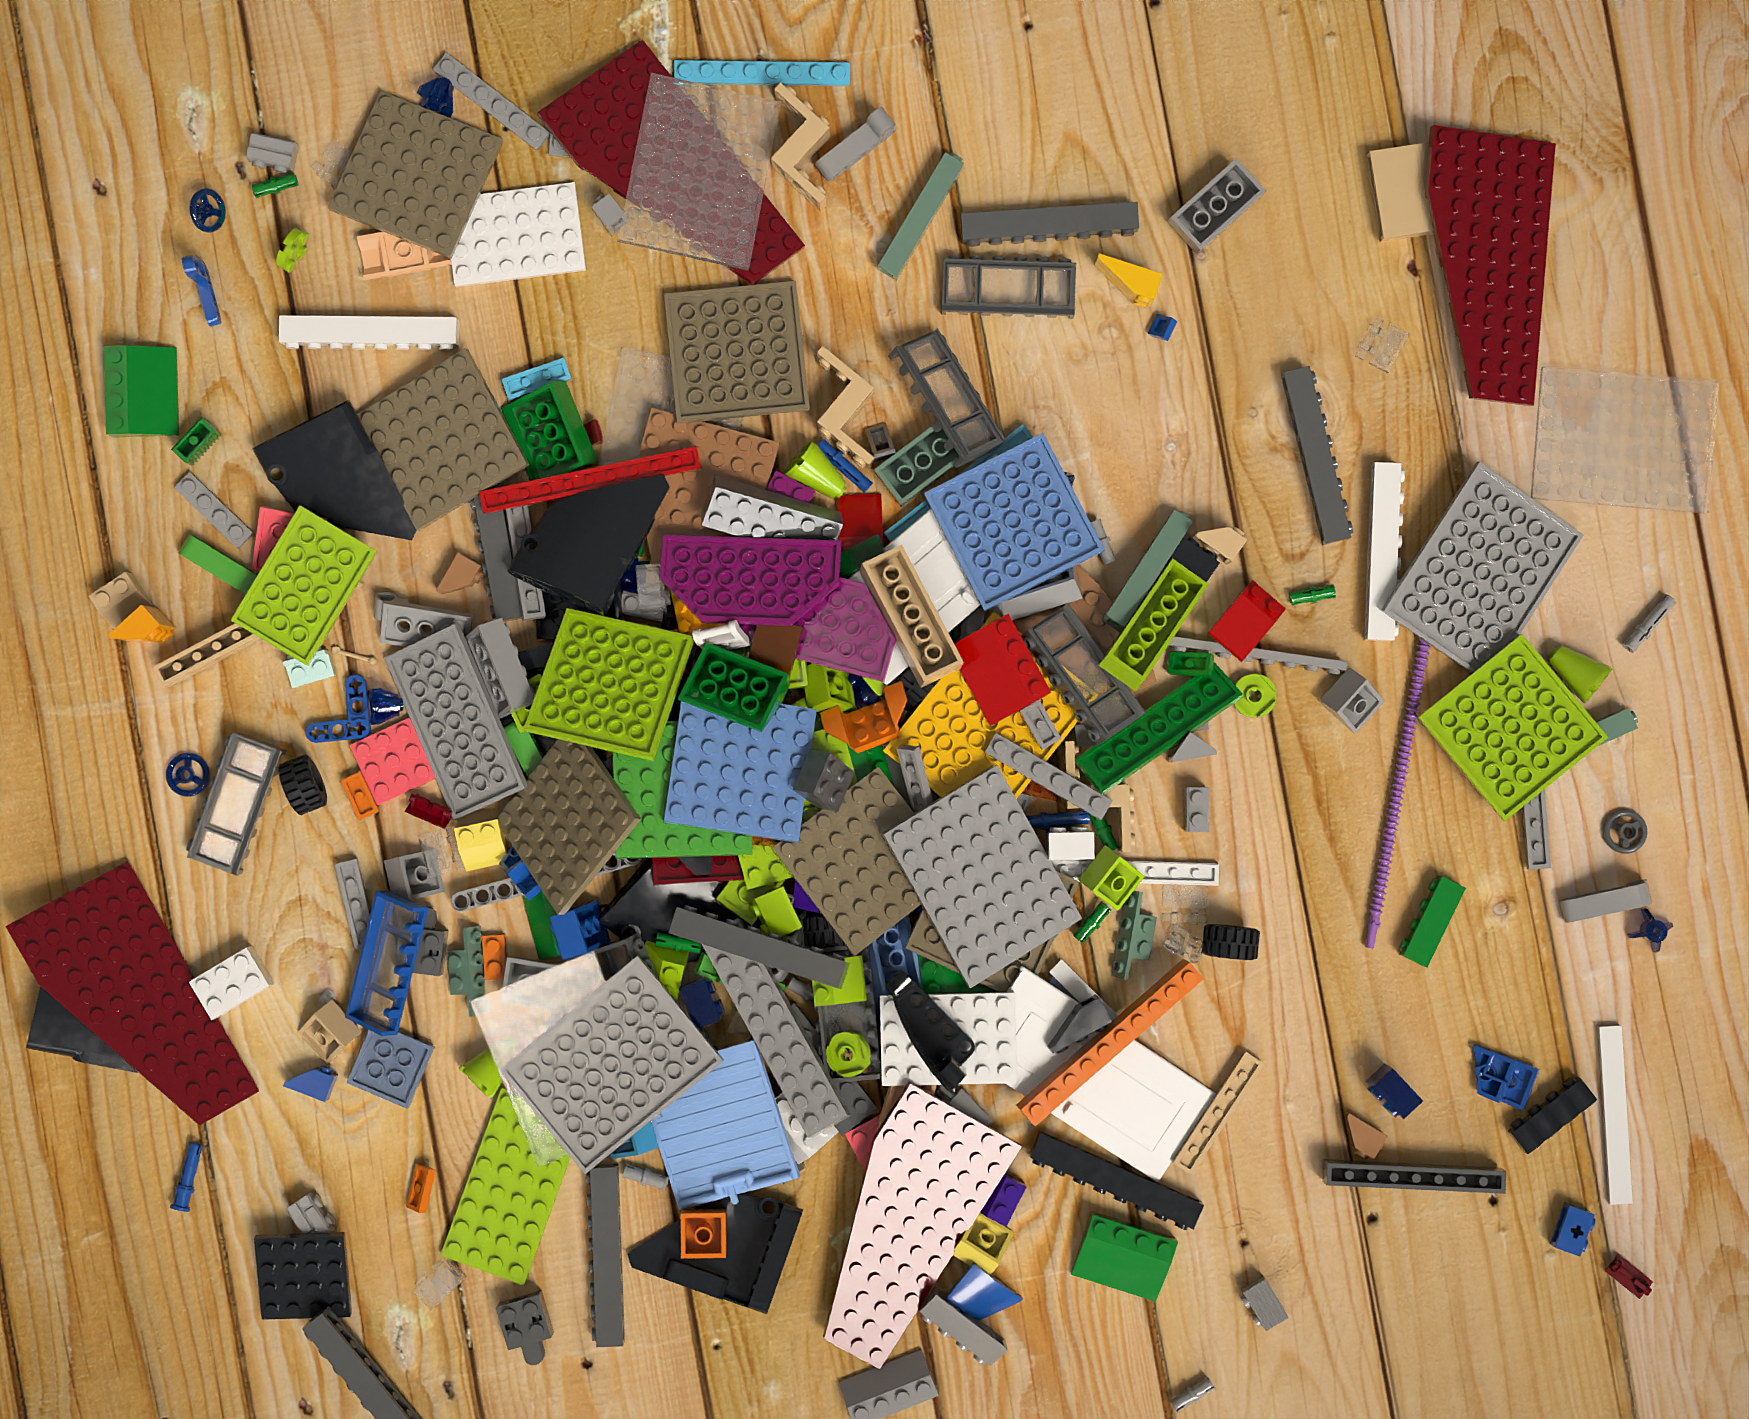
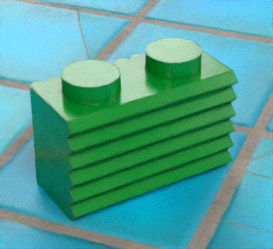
[171,417,222,466]

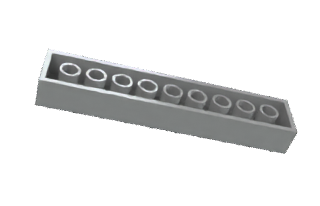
[702,918,851,1138]

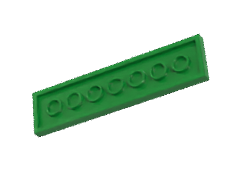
[1075,662,1243,795]

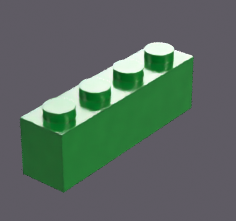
[1399,875,1466,968]

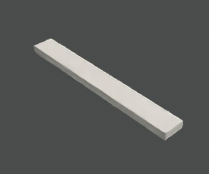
[1050,859,1219,886]
[1598,1025,1633,1205]

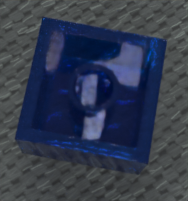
[679,977,725,1029]
[1365,1063,1423,1119]

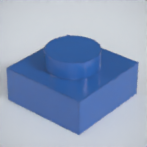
[1148,314,1177,341]

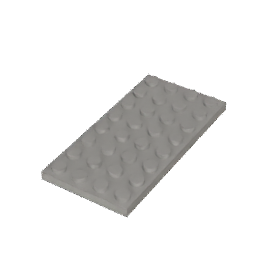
[385,623,527,820]

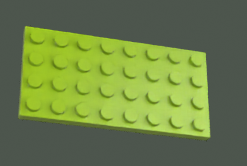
[441,1087,571,1286]

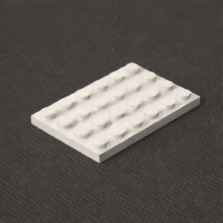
[451,182,586,287]
[880,992,1017,1086]

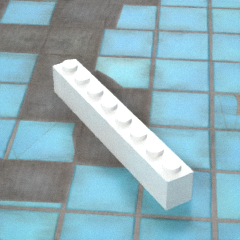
[279,315,459,351]
[1364,462,1405,641]

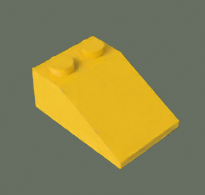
[1094,253,1163,308]

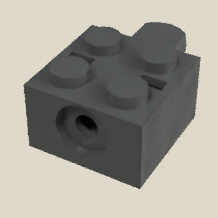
[395,906,449,976]
[496,1290,554,1365]

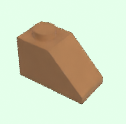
[436,553,484,594]
[1344,1111,1388,1159]

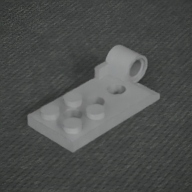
[374,592,473,647]

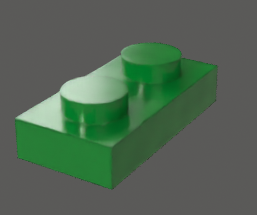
[1167,652,1214,677]

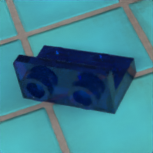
[846,673,881,709]

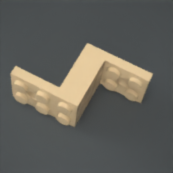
[771,83,830,212]
[817,346,875,469]
[1062,741,1135,852]

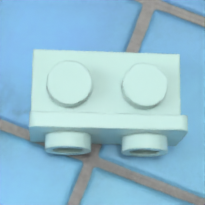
[282,647,336,688]

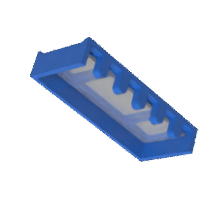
[345,891,429,1036]

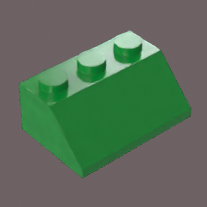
[522,891,572,960]

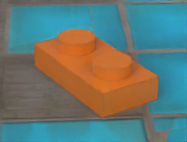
[340,771,380,821]
[482,934,507,980]
[406,1164,436,1213]

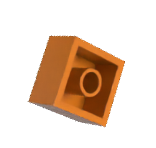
[681,1209,727,1259]

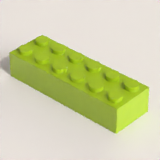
[1099,559,1209,691]

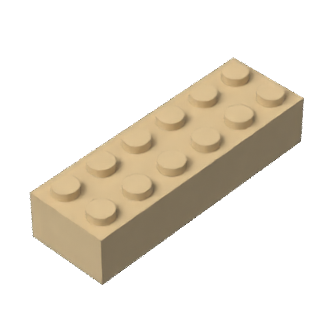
[859,545,964,688]

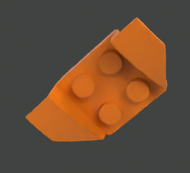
[820,681,907,753]

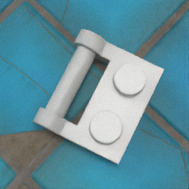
[692,620,749,650]

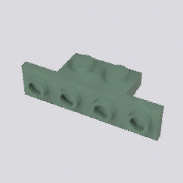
[1111,890,1157,980]
[447,926,487,1017]

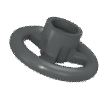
[1603,810,1648,854]

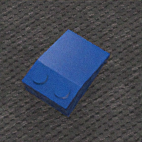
[550,899,610,960]

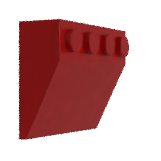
[954,613,1052,726]

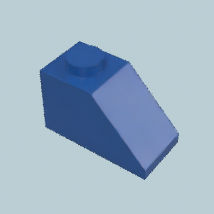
[283,1065,338,1102]

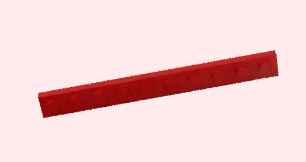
[479,446,702,514]

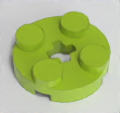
[276,228,309,273]
[1234,674,1276,718]
[826,1031,871,1077]

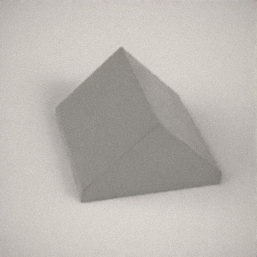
[1168,732,1217,762]

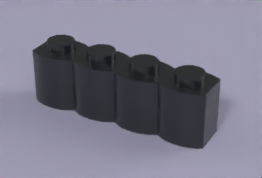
[1508,1077,1597,1154]

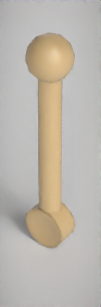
[332,646,377,665]

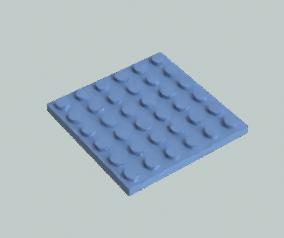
[924,433,1105,612]
[663,701,817,843]

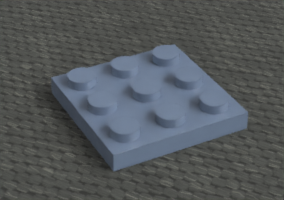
[347,1030,435,1109]

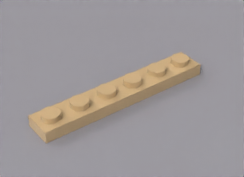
[1172,1051,1264,1176]

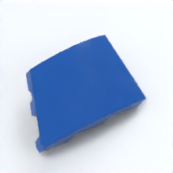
[499,845,542,900]
[1473,1045,1540,1111]
[946,1262,1023,1321]

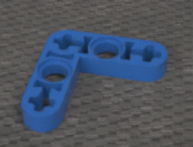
[182,254,222,327]
[305,675,371,743]

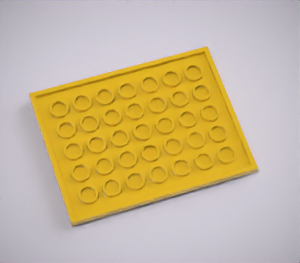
[883,612,1098,799]

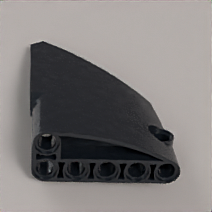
[252,400,417,540]
[597,858,763,963]

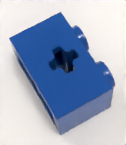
[1550,1202,1595,1257]

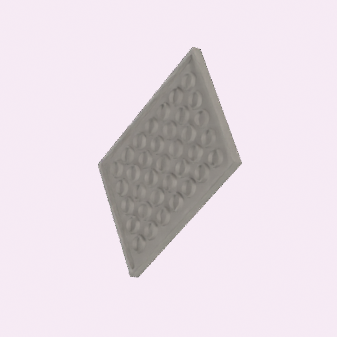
[1381,462,1584,673]
[882,764,1082,988]
[499,955,724,1174]

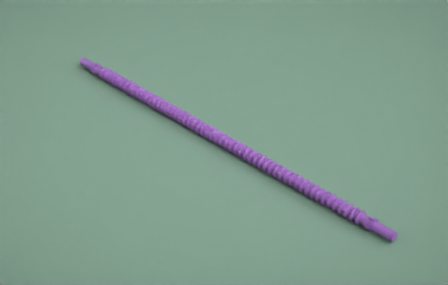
[1365,638,1431,949]

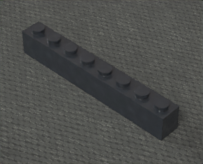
[1029,1131,1204,1230]

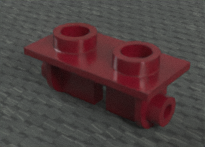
[405,793,453,829]
[1605,1254,1653,1299]

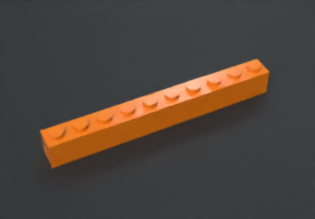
[1016,959,1204,1126]

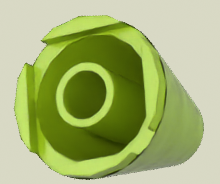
[785,440,847,499]
[1548,645,1612,703]
[459,1037,520,1099]

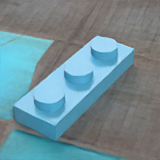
[502,358,572,401]

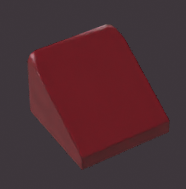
[584,419,604,446]

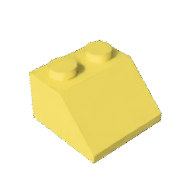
[454,819,508,871]
[953,1213,1014,1275]

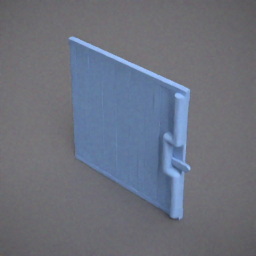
[651,1040,801,1210]

